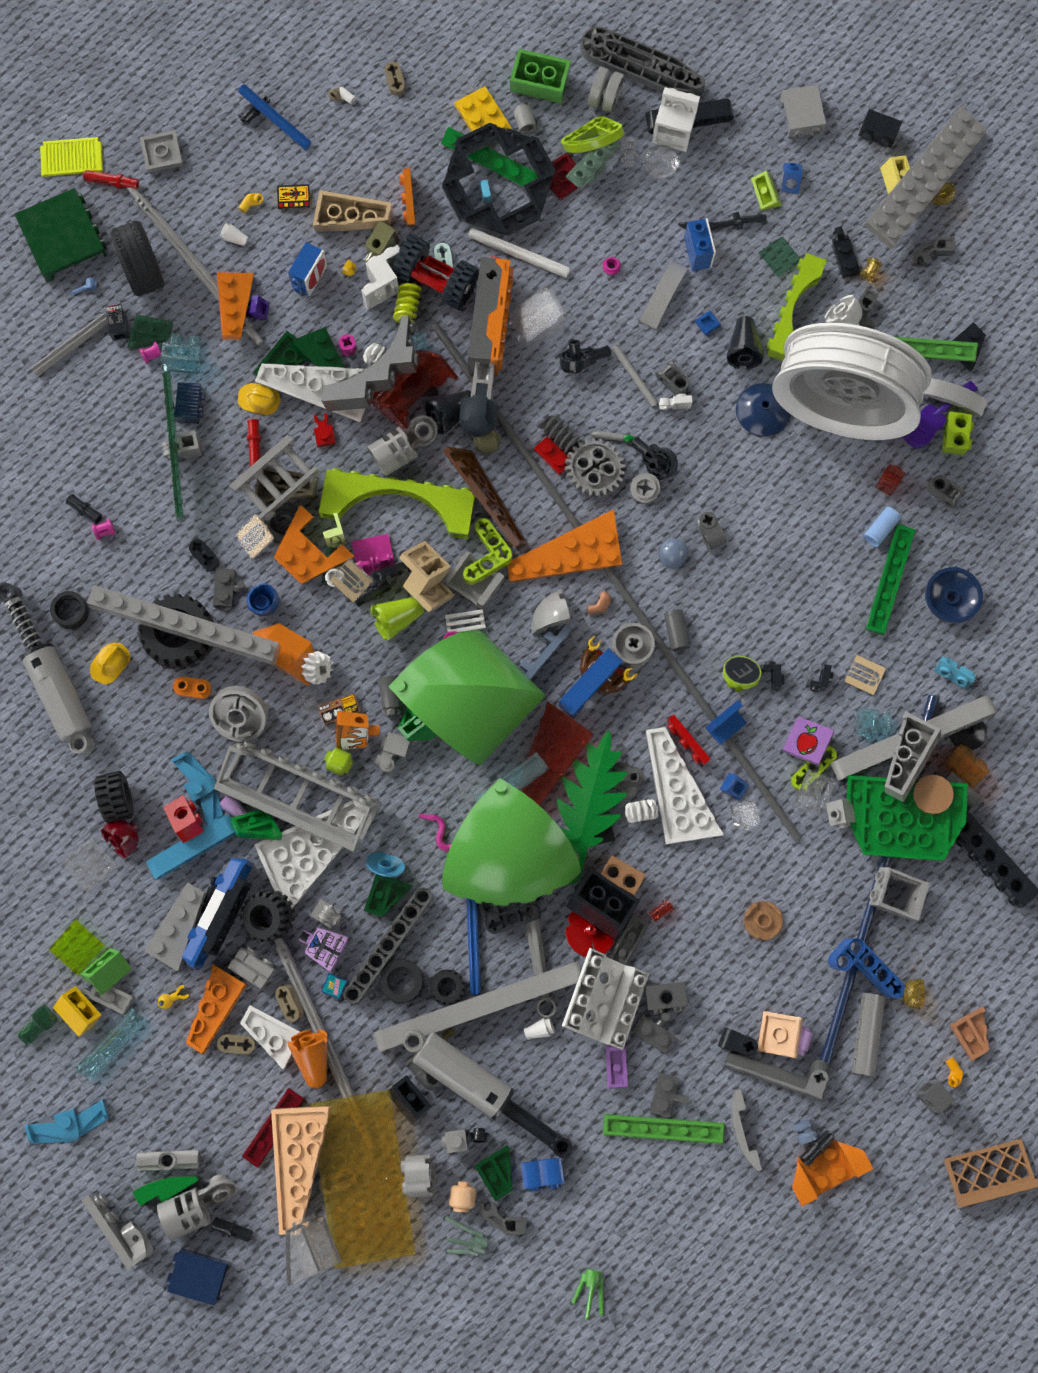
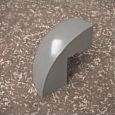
[531,590,570,635]

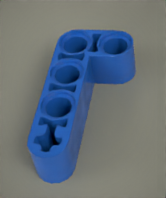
[558,648,623,719]
[828,938,906,999]

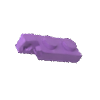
[605,1044,628,1089]

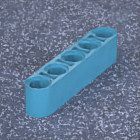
[146,814,236,880]

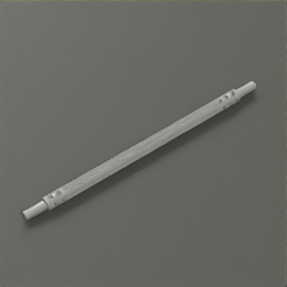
[127,188,264,346]
[274,938,375,1150]

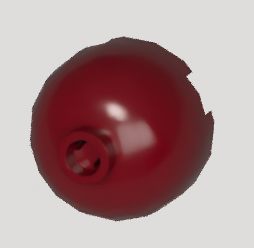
[100,820,139,858]

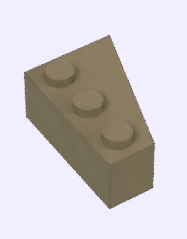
[255,467,319,504]

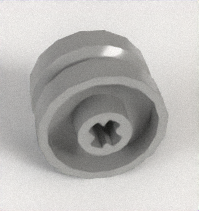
[588,66,625,114]
[611,623,655,669]

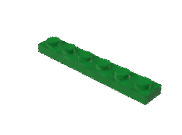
[441,126,538,186]
[865,524,916,635]

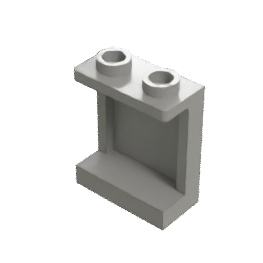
[780,85,826,138]
[445,551,505,610]

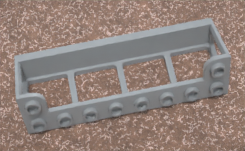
[214,740,381,852]

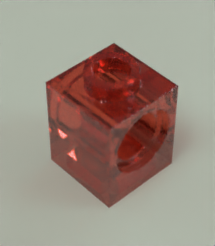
[875,464,905,496]

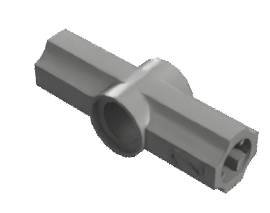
[136,1150,200,1171]

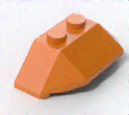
[253,623,314,686]

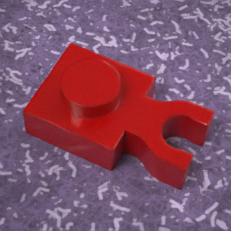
[313,413,336,448]

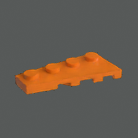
[217,272,254,340]
[186,964,247,1054]

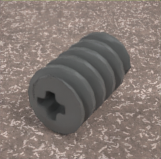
[539,414,580,454]

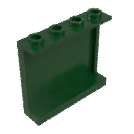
[14,188,108,282]

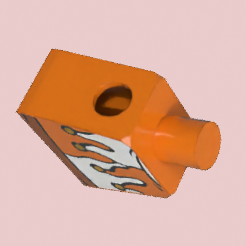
[336,711,380,750]

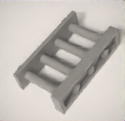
[230,435,320,521]

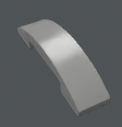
[640,261,688,330]
[923,378,987,418]
[731,1089,762,1171]

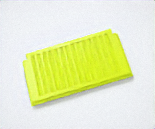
[40,137,103,177]

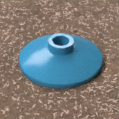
[366,852,405,877]

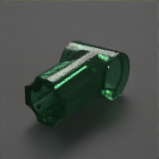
[16,1004,58,1045]

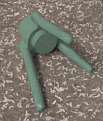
[445,1216,488,1256]

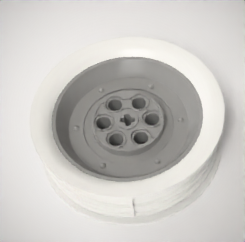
[772,323,932,440]

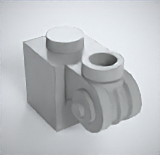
[161,431,202,459]
[375,732,412,774]
[310,899,343,929]

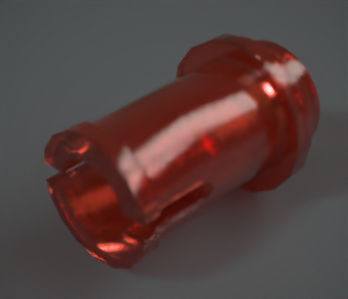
[648,899,674,923]

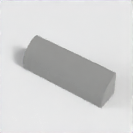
[851,993,886,1077]

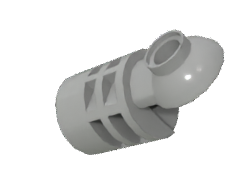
[367,416,438,477]
[157,1174,238,1241]

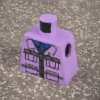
[299,928,349,972]

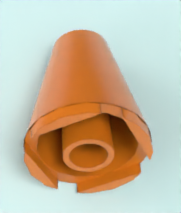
[288,1029,328,1089]

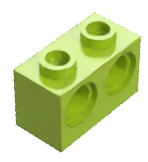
[942,411,974,455]

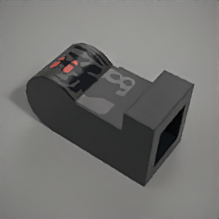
[106,304,129,341]

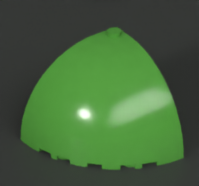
[442,778,581,906]

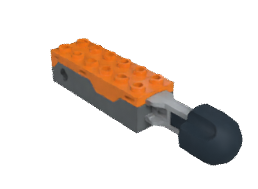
[460,256,514,437]

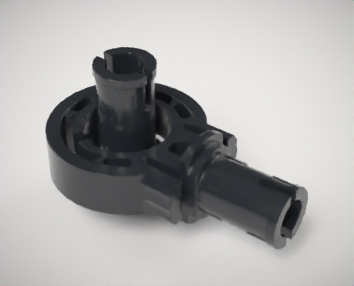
[559,340,611,374]
[631,437,678,480]

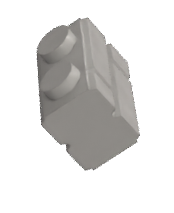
[228,947,276,990]

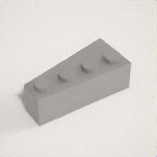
[144,882,207,972]

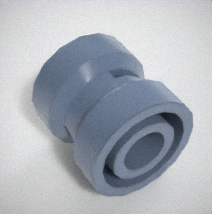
[793,1118,819,1145]

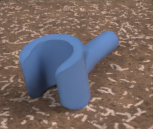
[72,278,97,295]

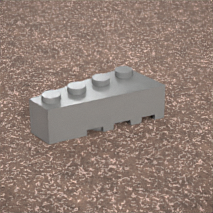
[885,711,941,802]

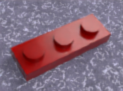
[667,714,710,766]

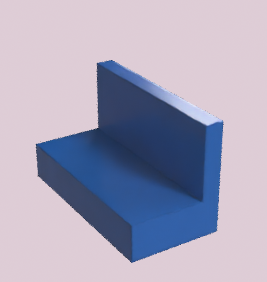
[705,700,747,745]

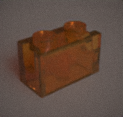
[941,744,990,788]

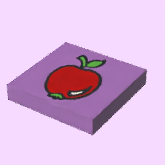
[783,716,834,766]

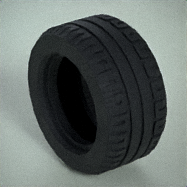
[110,220,165,297]

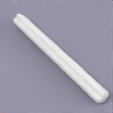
[469,228,570,278]

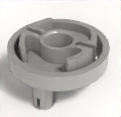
[209,686,270,742]

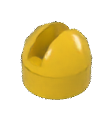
[341,260,357,276]

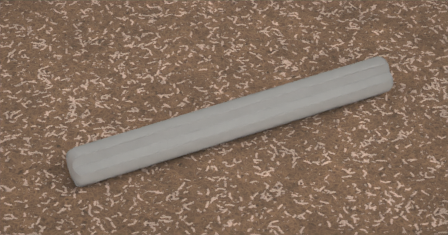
[31,314,108,376]

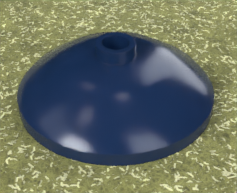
[736,383,791,437]
[925,567,983,623]

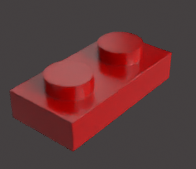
[534,436,570,476]

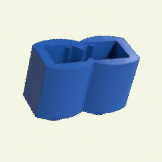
[521,1157,565,1192]

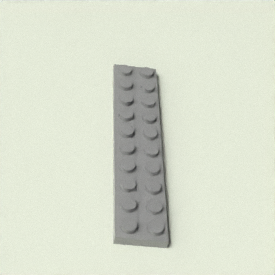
[864,106,988,250]

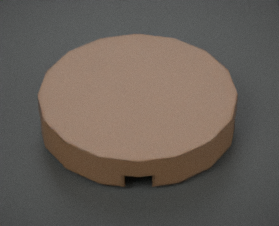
[913,775,954,814]
[743,901,783,940]

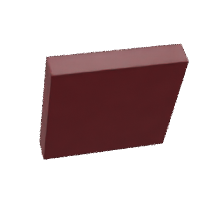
[550,153,578,201]

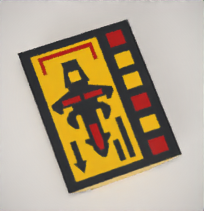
[277,184,311,209]

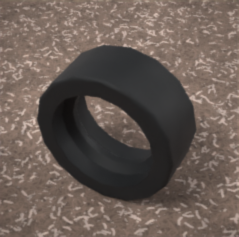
[50,591,89,629]

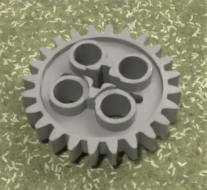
[564,438,625,498]

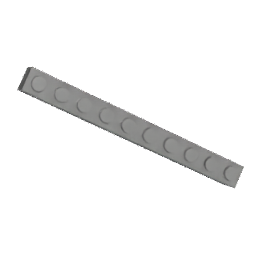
[87,585,281,666]

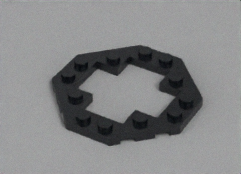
[442,123,555,236]

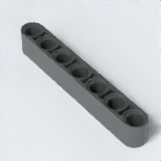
[344,887,432,1004]

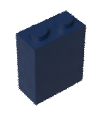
[166,1248,230,1305]

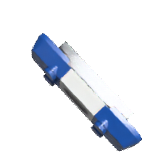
[182,858,253,970]

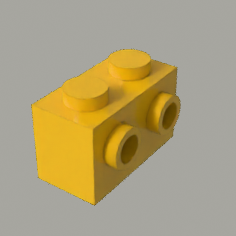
[53,986,102,1037]

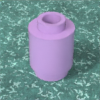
[798,1026,813,1056]

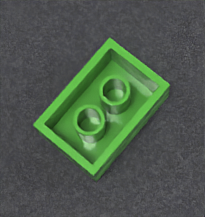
[510,49,571,104]

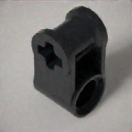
[718,1027,758,1056]

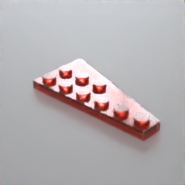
[518,701,594,806]

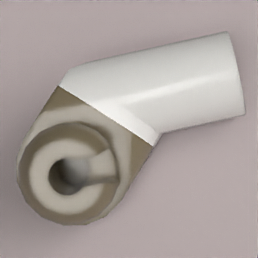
[328,87,356,104]

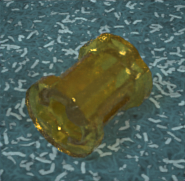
[860,257,882,282]

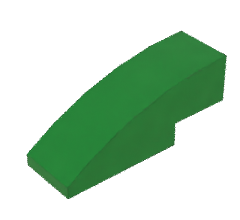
[132,1175,201,1206]

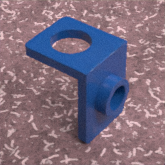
[781,163,802,194]

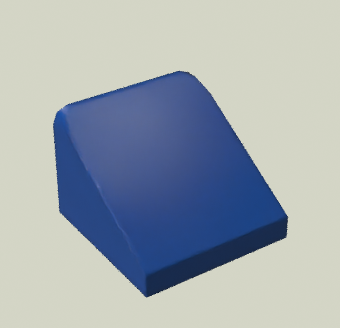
[720,773,749,801]

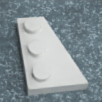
[240,1005,300,1069]

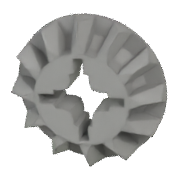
[630,473,660,503]

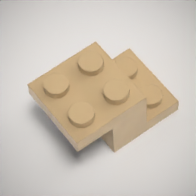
[399,541,454,612]

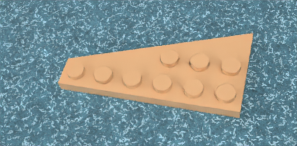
[271,1106,331,1235]

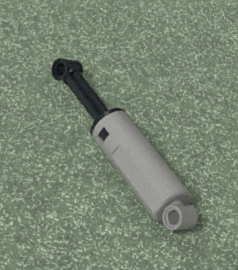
[403,1029,573,1158]

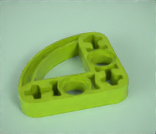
[561,116,625,153]

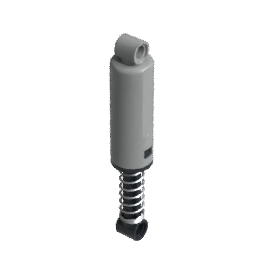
[0,583,95,755]

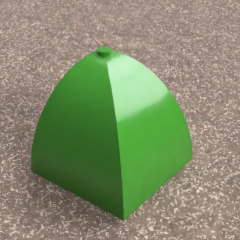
[389,630,546,765]

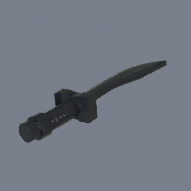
[678,212,767,230]

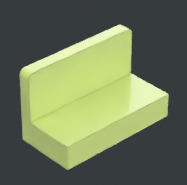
[323,513,346,549]

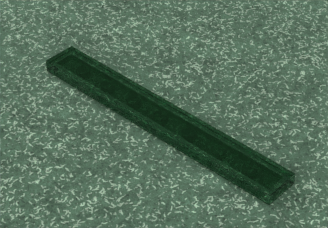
[162,371,185,522]

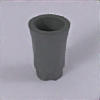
[377,676,403,717]

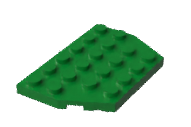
[846,775,968,861]

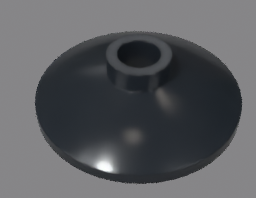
[949,721,987,751]

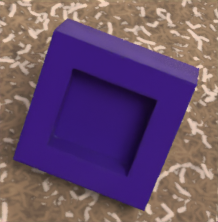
[246,295,270,321]

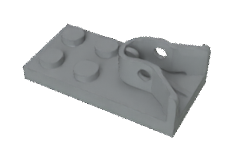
[82,1192,154,1270]

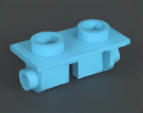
[934,656,976,690]

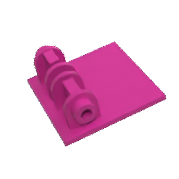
[351,534,395,576]

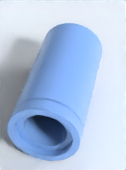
[863,507,901,547]

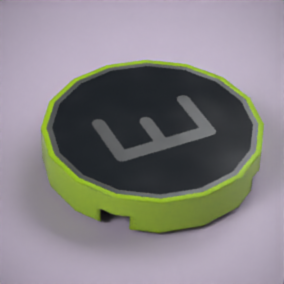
[723,656,761,689]

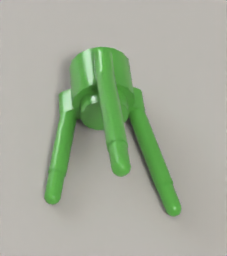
[572,1269,604,1320]

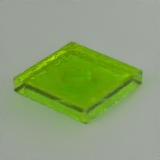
[48,919,106,976]

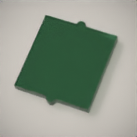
[759,236,800,277]

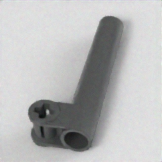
[725,1051,829,1101]

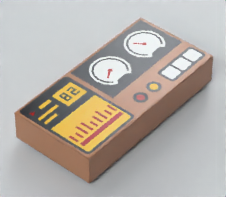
[318,693,360,725]

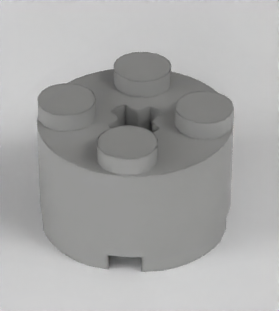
[401,1154,436,1198]

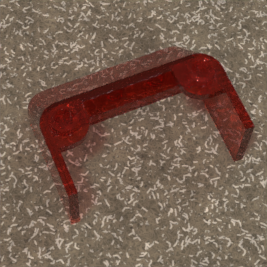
[371,349,458,429]

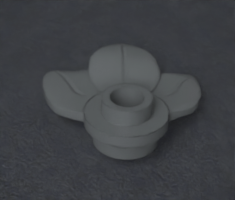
[613,761,645,800]

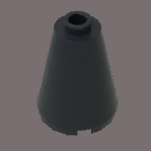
[727,316,764,369]
[424,390,471,434]

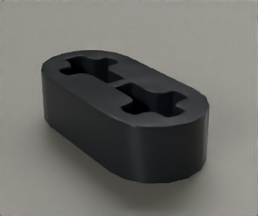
[189,539,219,571]

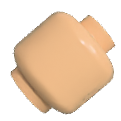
[449,1181,476,1212]

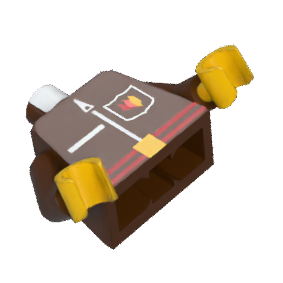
[579,636,637,695]

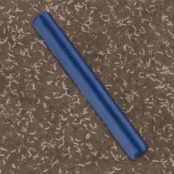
[238,84,312,150]
[466,898,481,995]

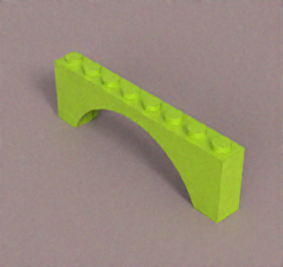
[319,468,475,540]

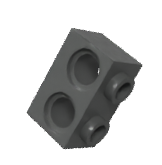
[915,1080,955,1113]

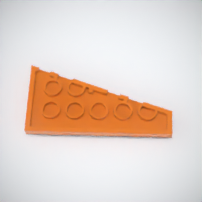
[507,509,622,582]

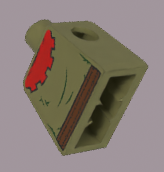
[363,220,401,263]

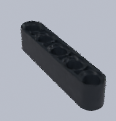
[645,99,734,134]

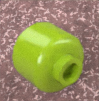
[324,748,354,776]

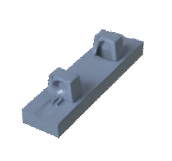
[519,624,572,681]

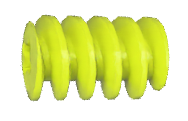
[393,283,422,324]

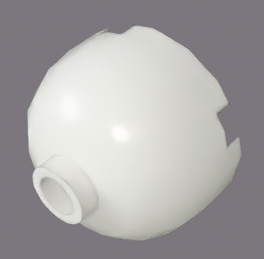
[825,295,862,326]

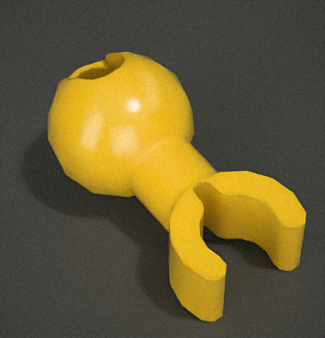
[157,985,189,1010]

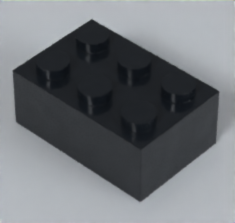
[566,868,640,939]

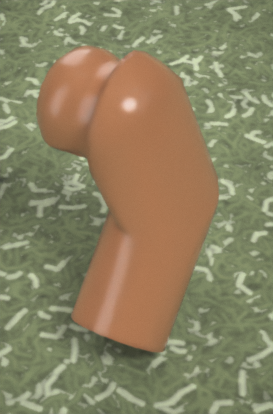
[587,592,611,615]

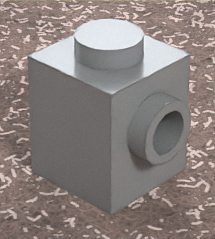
[826,799,856,829]
[441,1128,468,1153]

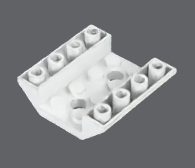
[562,948,649,1050]

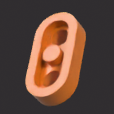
[173,676,212,699]

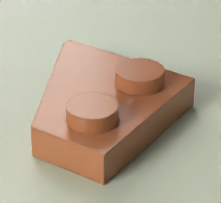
[949,1006,989,1061]

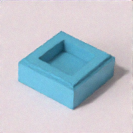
[480,180,491,204]

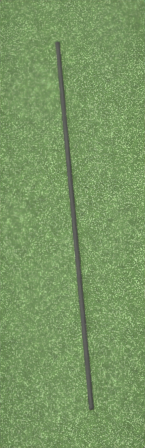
[431,322,802,842]

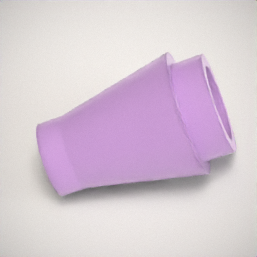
[219,795,247,817]

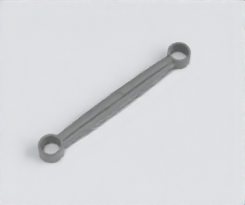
[523,901,556,1018]

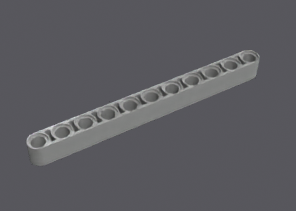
[374,961,582,1052]

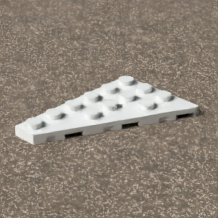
[254,800,370,909]

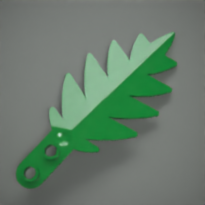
[556,731,628,884]

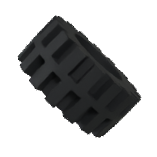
[430,969,465,1006]

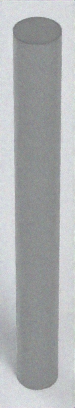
[611,345,658,408]

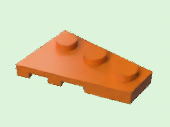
[400,168,415,227]

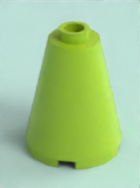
[370,597,425,641]

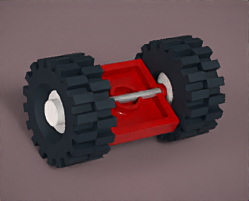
[392,234,479,311]

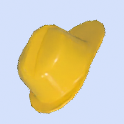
[237,383,281,415]
[90,642,130,684]

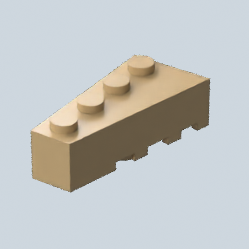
[313,190,393,232]

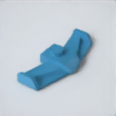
[171,752,224,826]
[25,1099,110,1144]

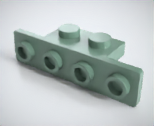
[566,141,620,188]

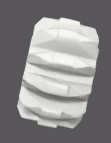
[363,343,387,366]
[301,651,334,685]
[625,799,658,823]

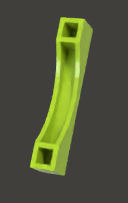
[766,253,827,361]

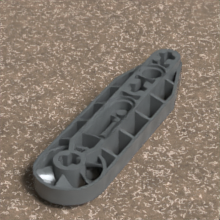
[580,27,705,96]

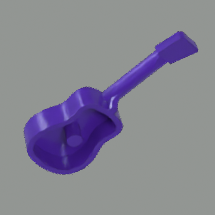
[902,381,978,449]

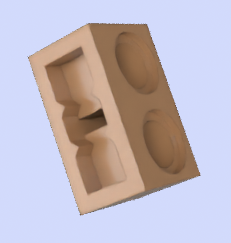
[601,855,645,896]

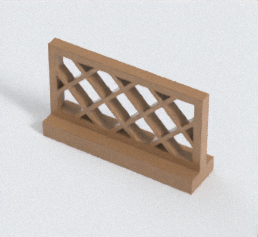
[944,1139,1038,1209]

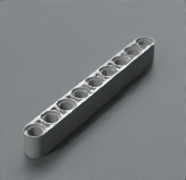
[830,695,998,782]

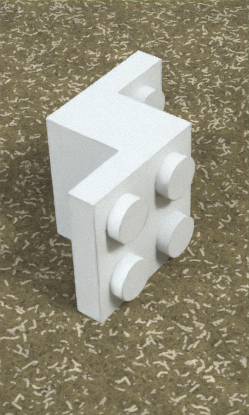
[652,87,700,152]
[361,245,400,310]

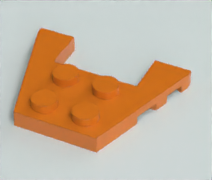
[274,505,354,585]

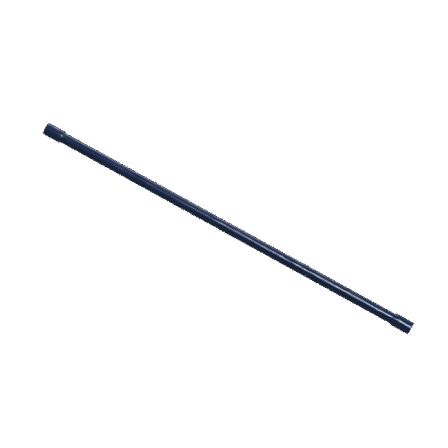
[819,695,940,1068]

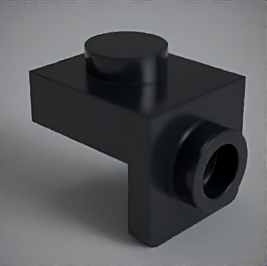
[760,661,785,691]
[806,664,834,693]

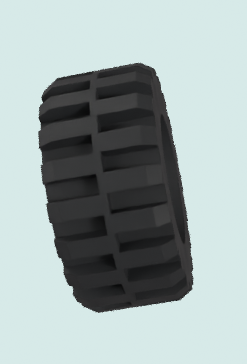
[138,593,213,670]

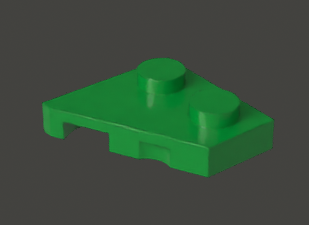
[230,810,282,841]

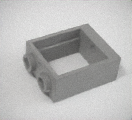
[869,867,930,921]

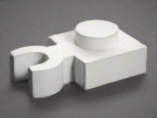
[659,394,692,410]

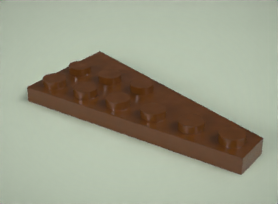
[442,446,528,548]

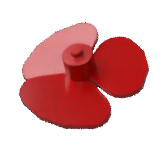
[565,912,614,958]

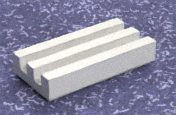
[445,609,486,633]

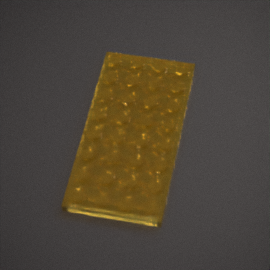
[310,1089,416,1269]

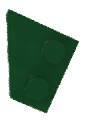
[363,874,412,917]
[474,1144,513,1201]

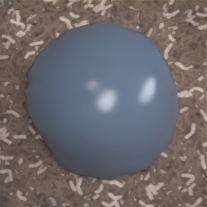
[659,538,688,569]

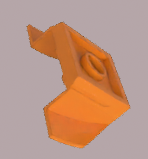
[792,1140,873,1207]

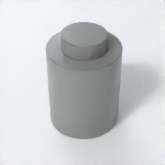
[513,104,537,134]

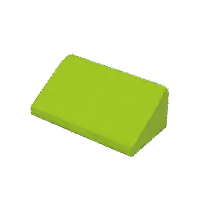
[751,170,782,211]

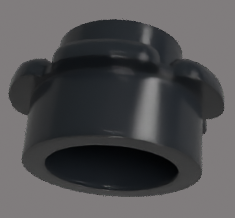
[469,1128,489,1143]

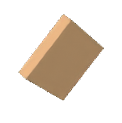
[757,1011,803,1058]

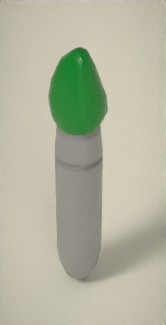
[591,431,636,443]

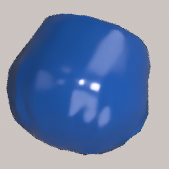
[247,583,280,616]

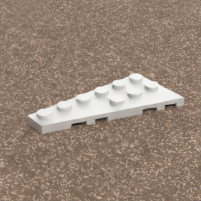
[255,364,366,422]
[646,727,724,845]

